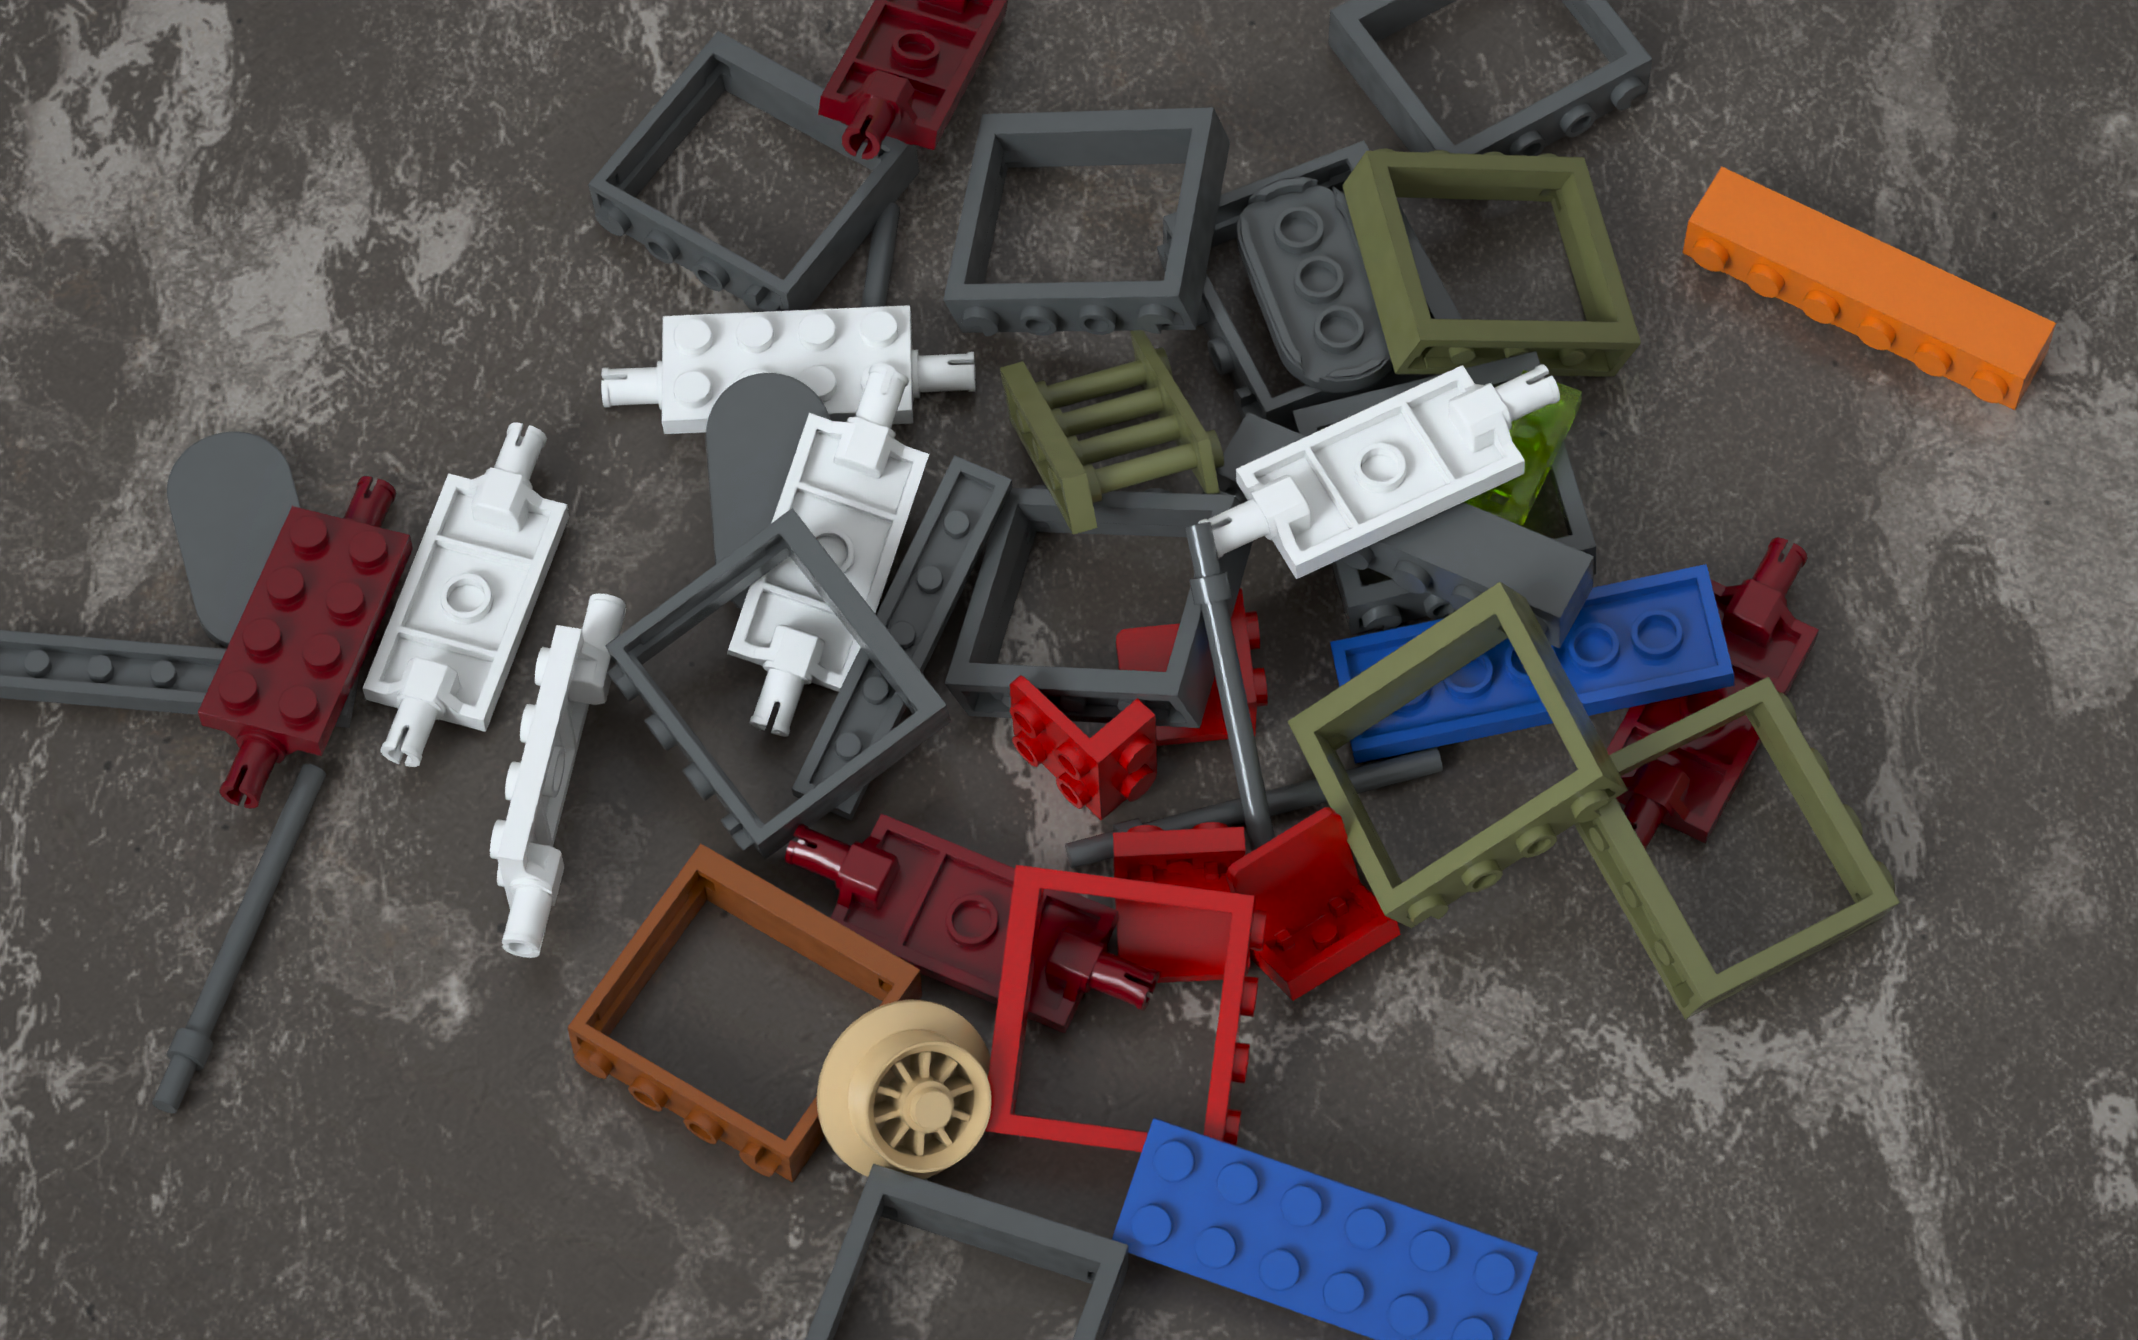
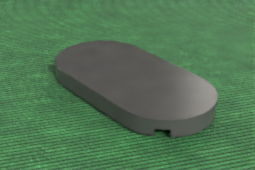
[1237,177,1393,393]
[705,373,830,610]
[167,432,301,648]

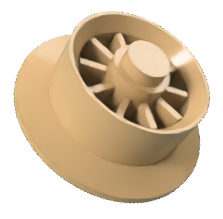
[817,1000,992,1179]

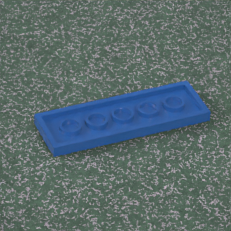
[1330,564,1735,764]
[1112,1118,1538,1340]

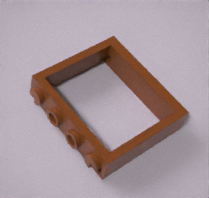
[567,843,922,1183]

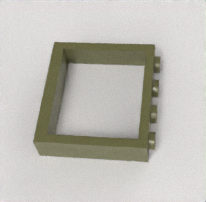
[1342,148,1641,377]
[1287,582,1628,929]
[1574,677,1900,1020]

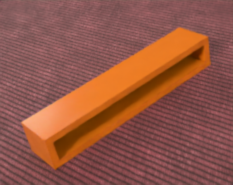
[1683,167,2056,410]

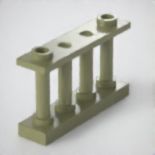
[1000,330,1224,535]

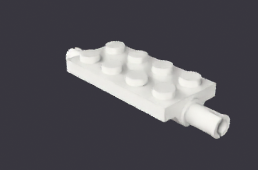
[601,305,976,434]
[1198,364,1560,579]
[727,366,929,737]
[363,422,569,767]
[490,593,626,958]

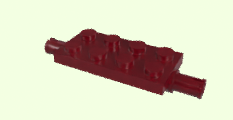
[818,0,1008,160]
[198,476,413,809]
[1606,537,1819,850]
[785,813,1159,1034]

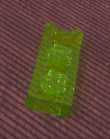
[1465,370,1582,527]

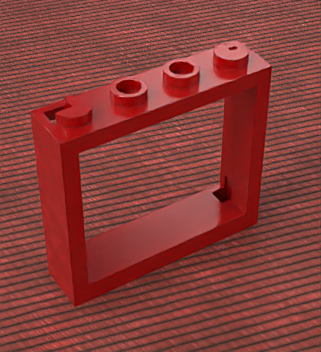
[985,865,1267,1152]

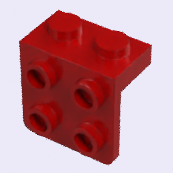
[1116,588,1268,746]
[1010,675,1157,820]
[1226,807,1401,1001]
[1113,822,1250,983]

